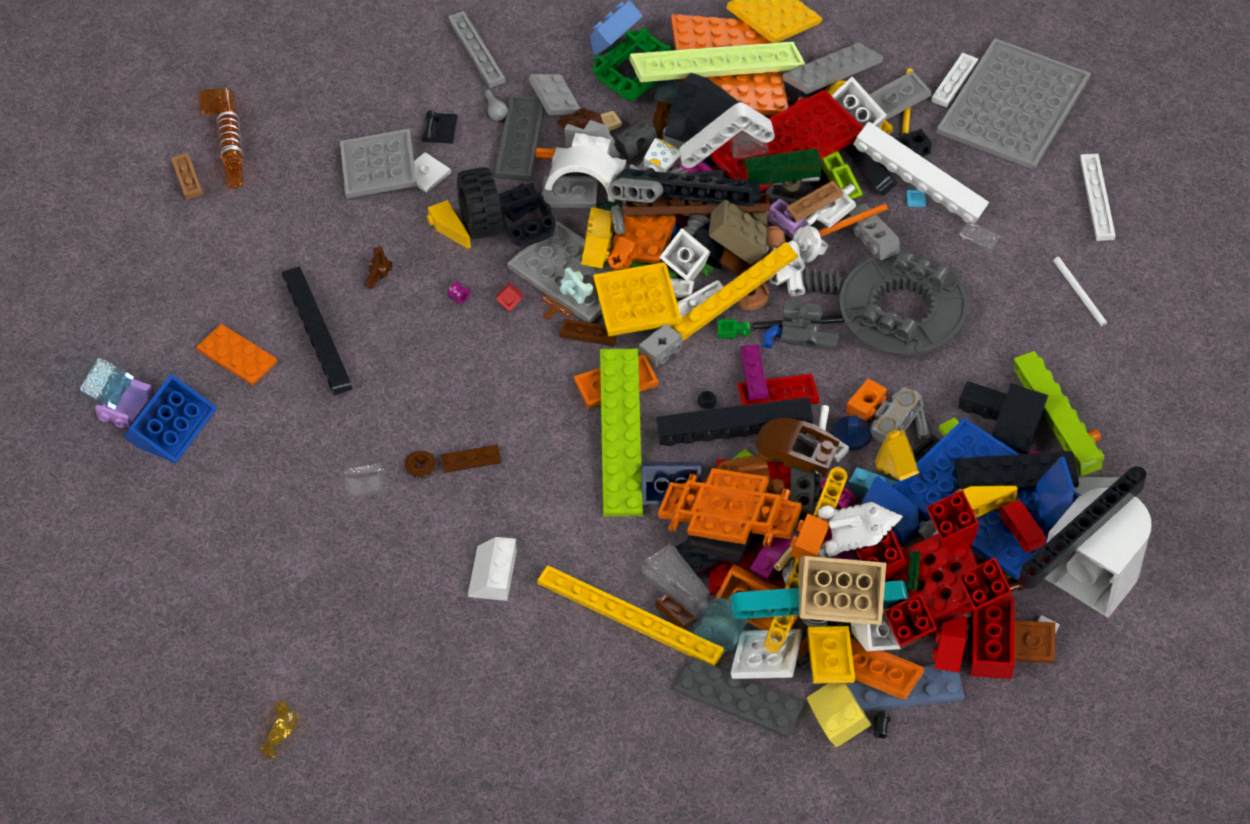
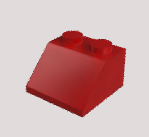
[931,616,967,673]

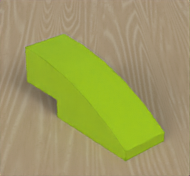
[821,151,863,200]

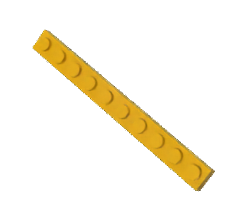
[537,565,724,666]

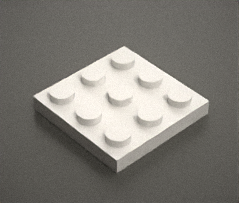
[731,629,802,679]

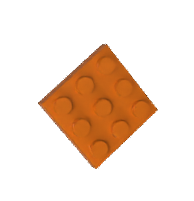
[609,213,676,264]

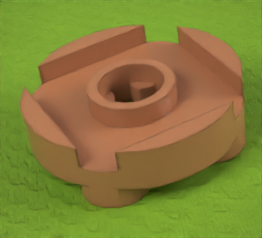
[735,282,769,311]

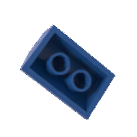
[861,476,920,547]

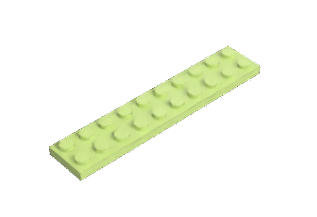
[629,42,805,82]

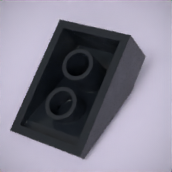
[992,383,1049,452]

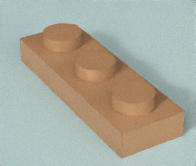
[171,153,203,200]
[786,181,843,223]

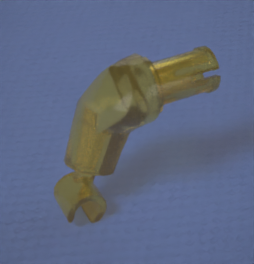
[261,700,298,759]

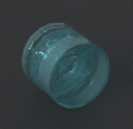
[696,598,748,652]

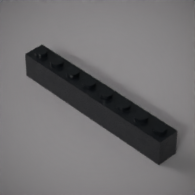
[656,397,813,446]

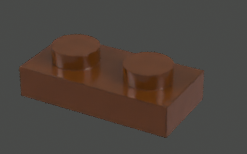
[655,592,698,629]

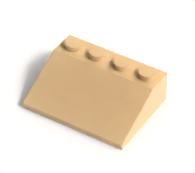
[798,556,886,625]

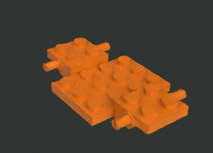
[658,468,802,547]

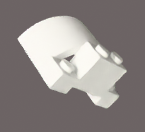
[545,133,626,202]

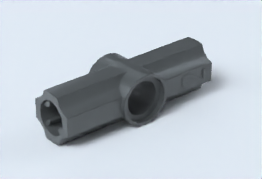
[781,325,840,350]

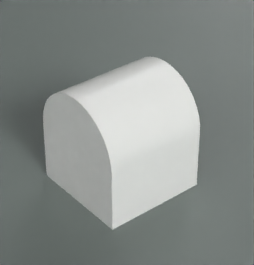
[1043,487,1151,617]

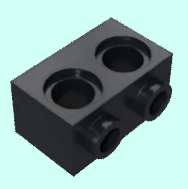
[894,129,932,157]

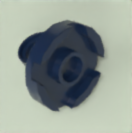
[833,415,871,451]

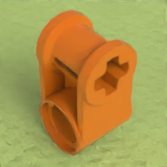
[608,237,639,271]

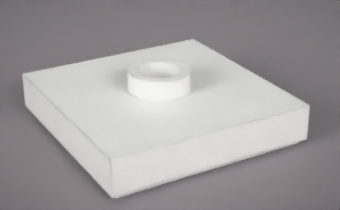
[414,153,451,193]

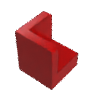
[496,281,523,312]

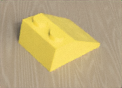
[807,683,871,747]

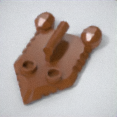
[701,453,784,494]

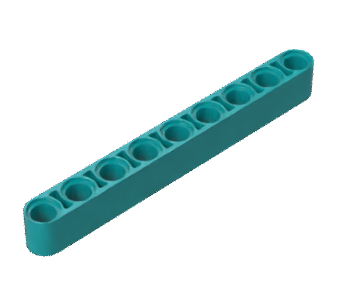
[729,581,909,619]

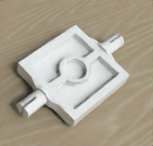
[804,183,856,228]

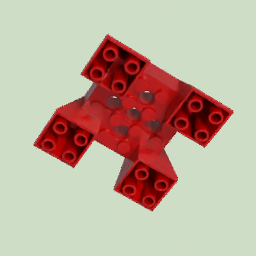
[856,489,1013,648]

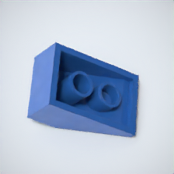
[1033,457,1074,528]

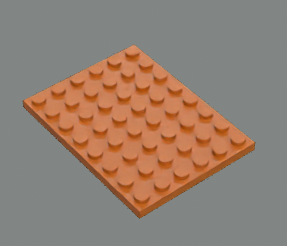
[670,14,788,116]

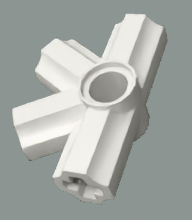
[769,241,805,296]

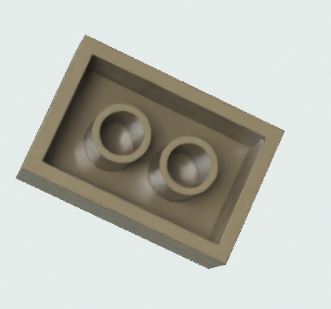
[709,199,767,265]

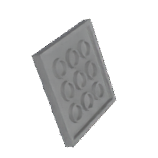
[340,128,417,199]

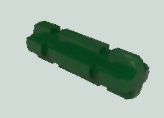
[906,551,921,591]

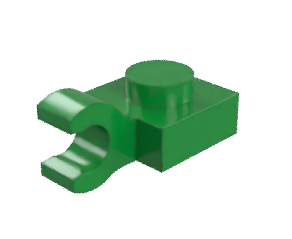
[718,319,750,339]

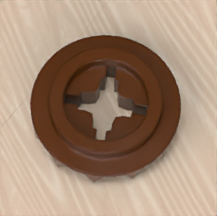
[405,451,436,478]

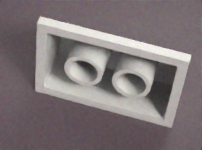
[832,77,887,128]
[468,537,517,601]

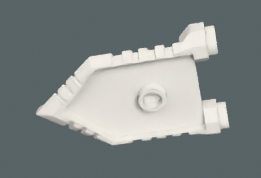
[818,502,902,557]

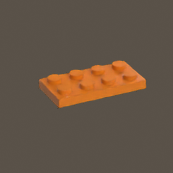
[196,324,278,386]
[574,354,659,409]

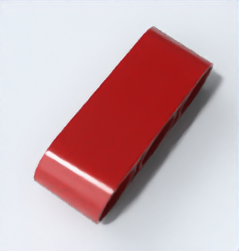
[999,500,1047,553]

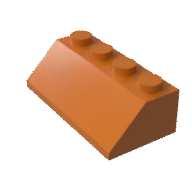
[713,564,799,630]

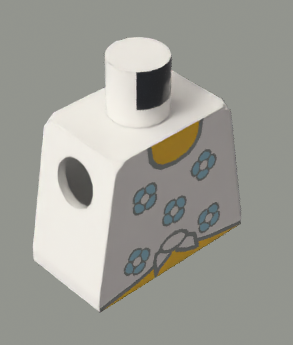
[644,138,682,173]

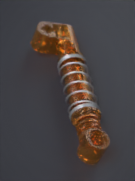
[199,88,244,189]

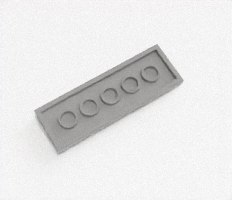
[783,43,883,94]

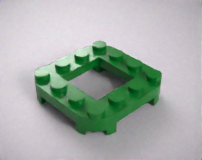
[592,28,672,102]

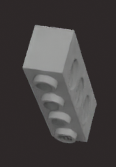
[845,203,900,260]

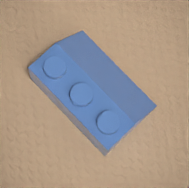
[590,0,643,55]

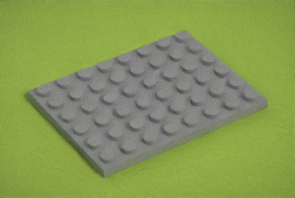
[936,38,1091,170]

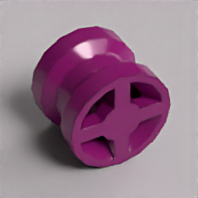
[447,281,471,305]

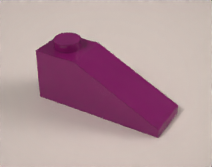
[750,531,799,583]

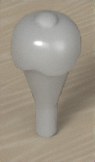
[484,90,508,121]

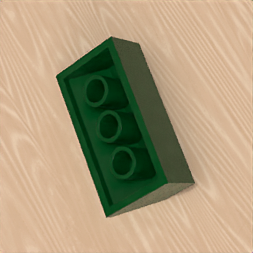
[742,148,821,186]

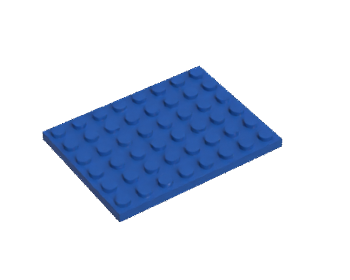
[892,418,1081,580]

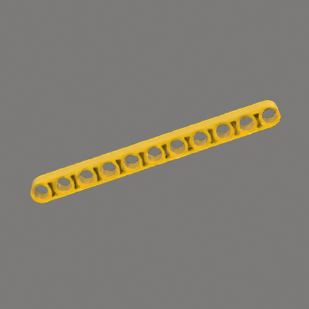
[764,467,847,653]

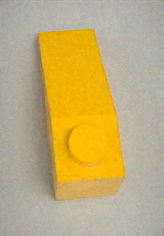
[426,200,471,249]
[955,486,1017,518]

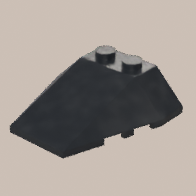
[665,73,743,142]

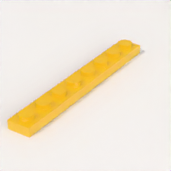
[670,242,798,341]

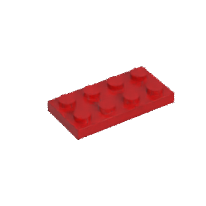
[737,374,819,406]

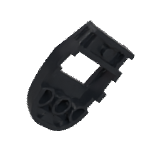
[498,182,556,246]

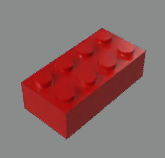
[971,596,1015,679]

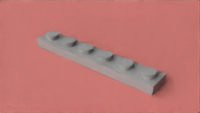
[448,11,505,88]

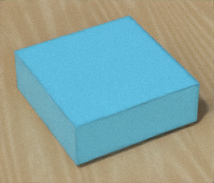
[907,190,926,207]

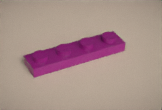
[740,345,768,400]

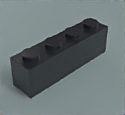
[958,381,1007,421]

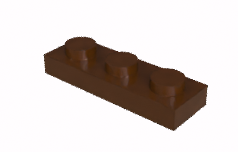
[560,319,618,347]
[441,445,501,473]

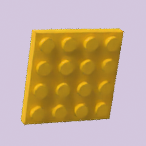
[726,0,822,43]
[593,262,682,337]

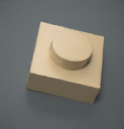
[601,111,622,131]

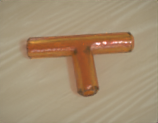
[542,295,573,320]

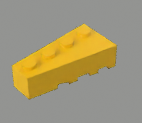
[581,207,613,269]

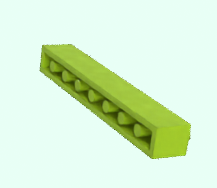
[1014,351,1104,476]

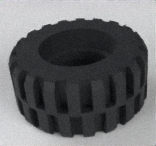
[456,167,503,239]

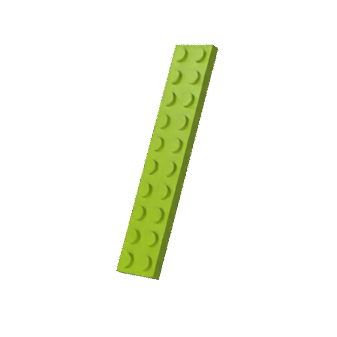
[600,349,643,517]

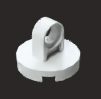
[792,226,828,263]

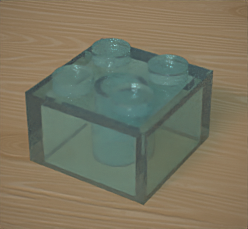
[80,357,134,409]

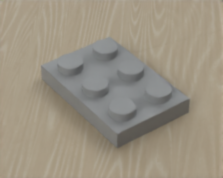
[869,71,931,120]
[529,74,581,115]
[542,176,598,208]

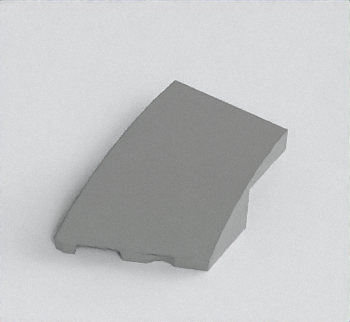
[565,120,622,157]

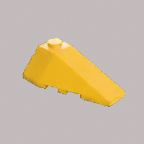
[875,429,919,481]

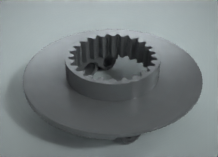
[839,251,968,355]

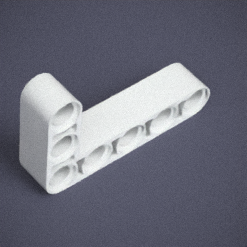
[679,103,775,168]

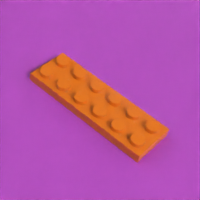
[798,623,924,700]

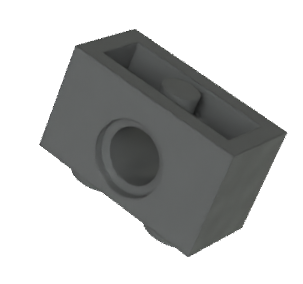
[616,119,658,160]

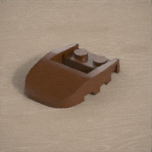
[756,418,840,477]

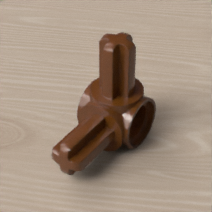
[364,246,393,289]

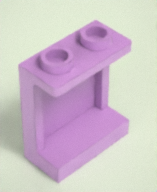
[95,373,154,429]

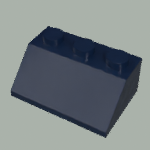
[642,462,701,505]

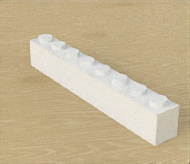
[853,121,989,225]

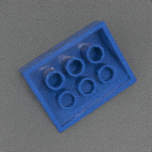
[123,374,217,464]

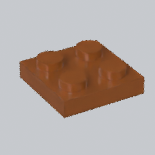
[1015,620,1055,664]

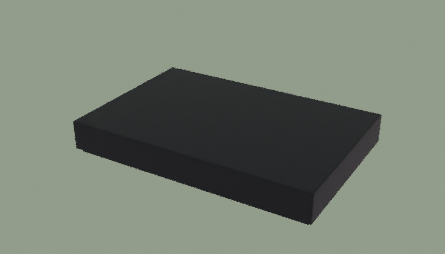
[684,530,755,566]

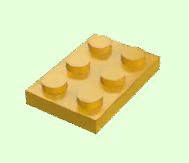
[807,626,855,684]

